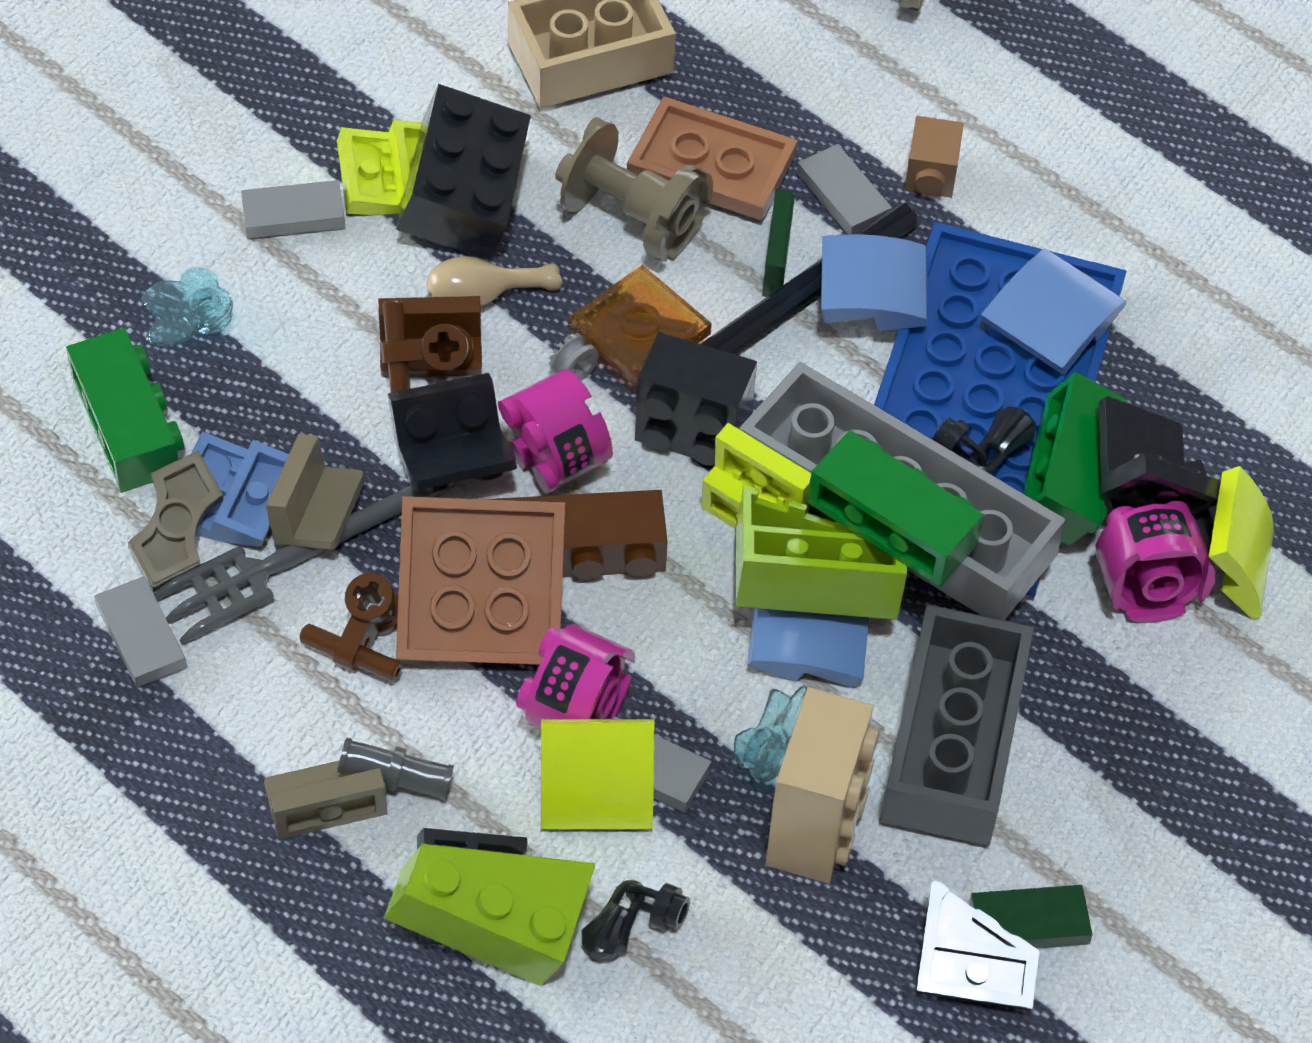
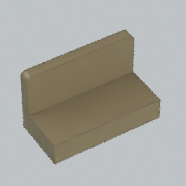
[265,434,365,550]
[264,761,387,840]

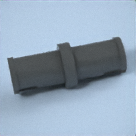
[337,737,454,800]

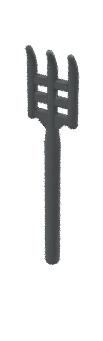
[154,482,456,645]

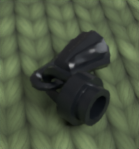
[932,406,1036,473]
[581,880,690,960]

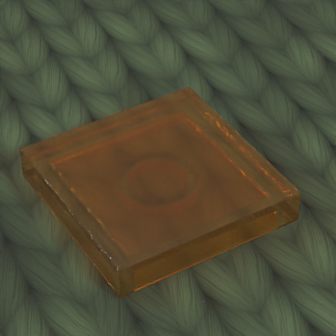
[568,265,712,387]

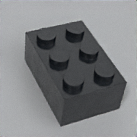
[396,83,531,261]

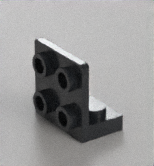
[388,373,517,491]
[1099,396,1221,516]

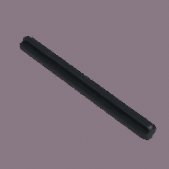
[700,203,918,355]

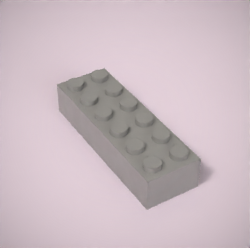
[739,361,1066,621]

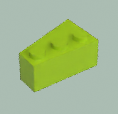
[736,485,907,620]
[384,844,596,986]

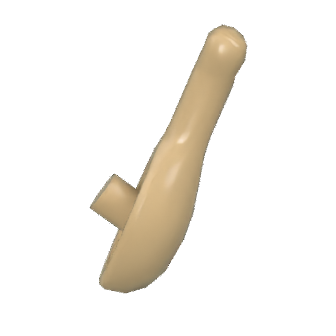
[426,256,563,306]

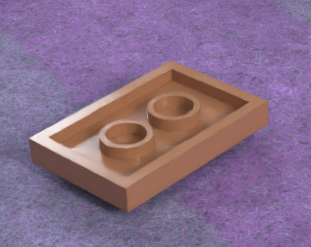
[627,96,798,221]

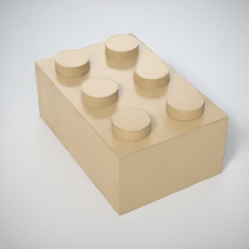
[508,0,676,108]
[765,687,880,884]

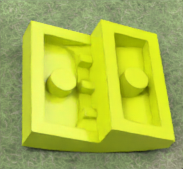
[337,119,421,215]
[702,423,811,529]
[1209,466,1274,619]
[541,719,654,829]

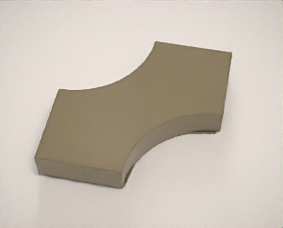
[128,450,223,593]

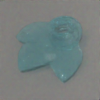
[141,267,233,345]
[734,685,807,782]

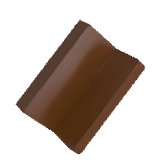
[378,296,482,378]

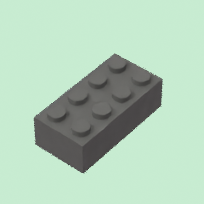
[880,604,1034,846]

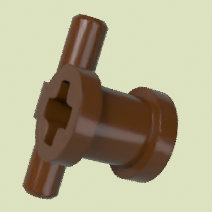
[381,300,474,393]
[299,573,402,681]

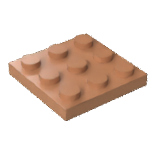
[396,496,565,664]

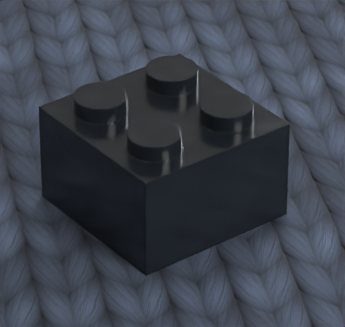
[635,332,757,465]

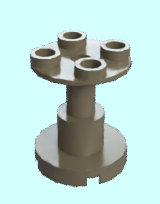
[555,117,713,262]

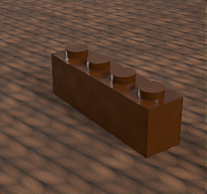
[488,489,668,579]

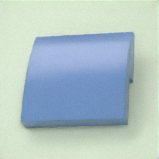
[821,234,928,331]
[981,248,1127,375]
[191,431,289,546]
[747,608,869,689]

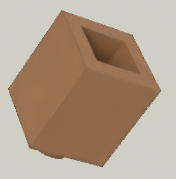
[904,115,964,198]

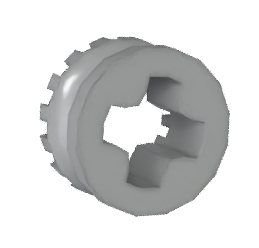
[548,333,599,381]

